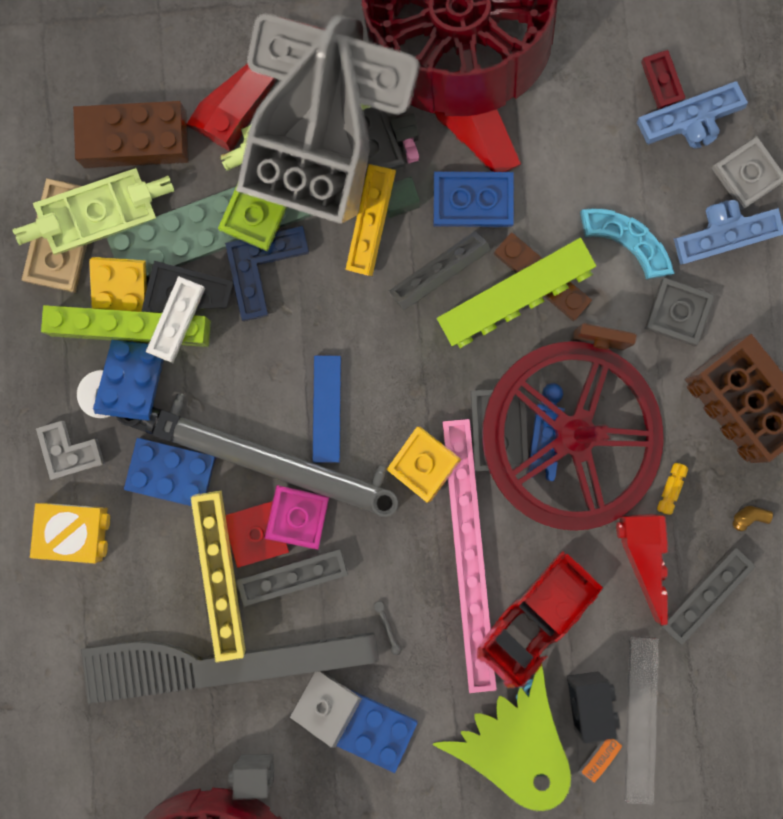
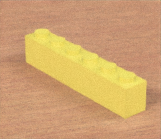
[191,490,246,662]

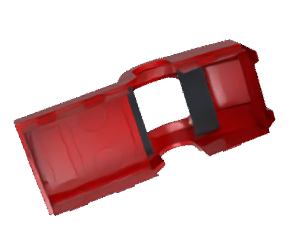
[477,551,603,688]

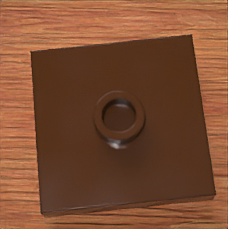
[571,323,637,351]

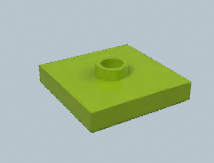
[218,184,287,251]

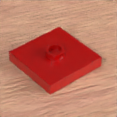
[225,501,290,568]

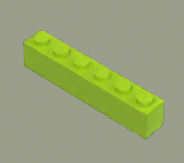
[437,238,596,348]
[41,305,211,347]

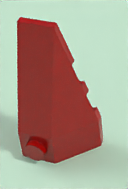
[434,70,521,172]

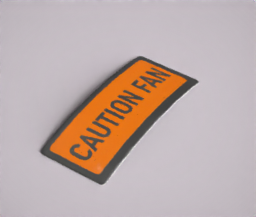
[578,739,624,785]

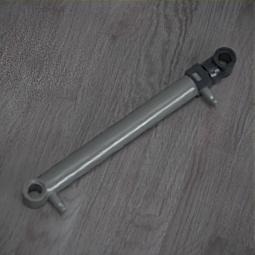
[116,393,398,517]

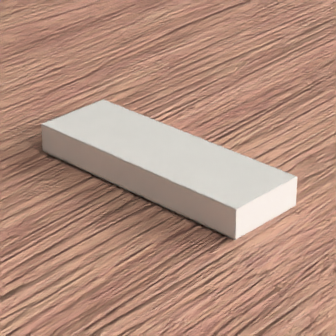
[146,276,205,363]

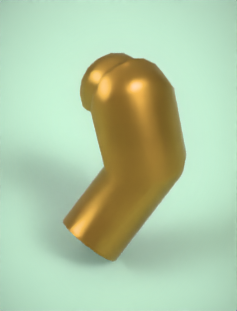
[732,506,773,531]

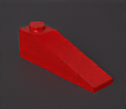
[186,63,277,151]
[616,514,668,625]

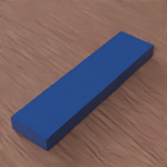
[313,356,341,463]

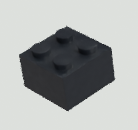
[567,671,620,744]

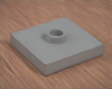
[712,137,783,211]
[290,671,362,748]

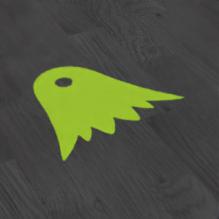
[433,666,571,811]

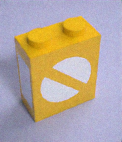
[30,503,110,563]

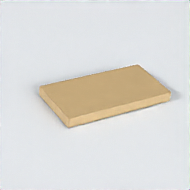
[22,178,87,293]

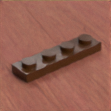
[493,232,592,322]

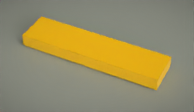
[345,164,396,276]

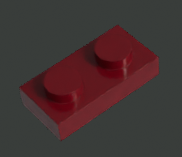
[641,50,686,110]

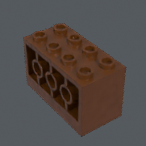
[684,334,783,463]

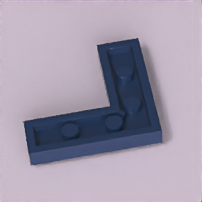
[225,226,309,322]

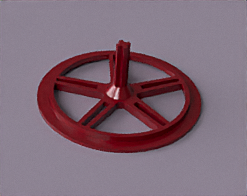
[483,341,663,531]

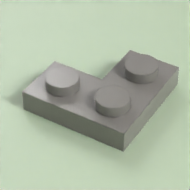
[36,421,105,480]

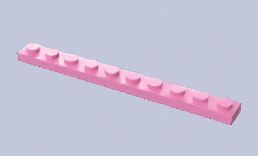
[442,419,497,693]

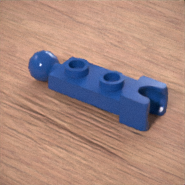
[526,383,565,481]

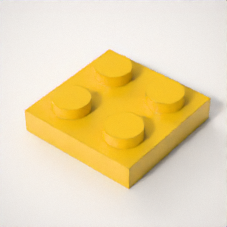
[89,257,147,312]
[387,427,462,503]

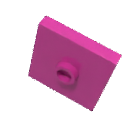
[264,485,329,550]

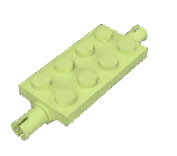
[13,168,174,255]

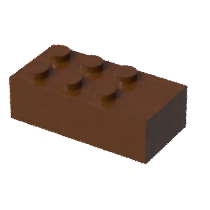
[73,101,189,168]

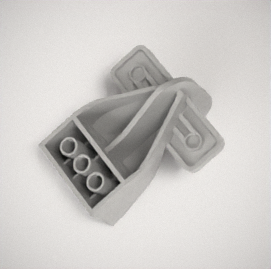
[236,14,419,223]

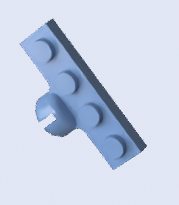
[637,81,748,149]
[674,200,783,264]

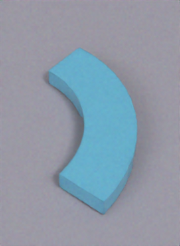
[580,209,674,280]

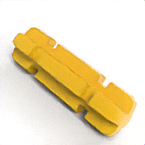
[657,463,688,515]

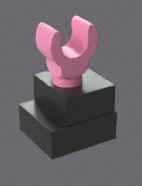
[390,113,419,163]

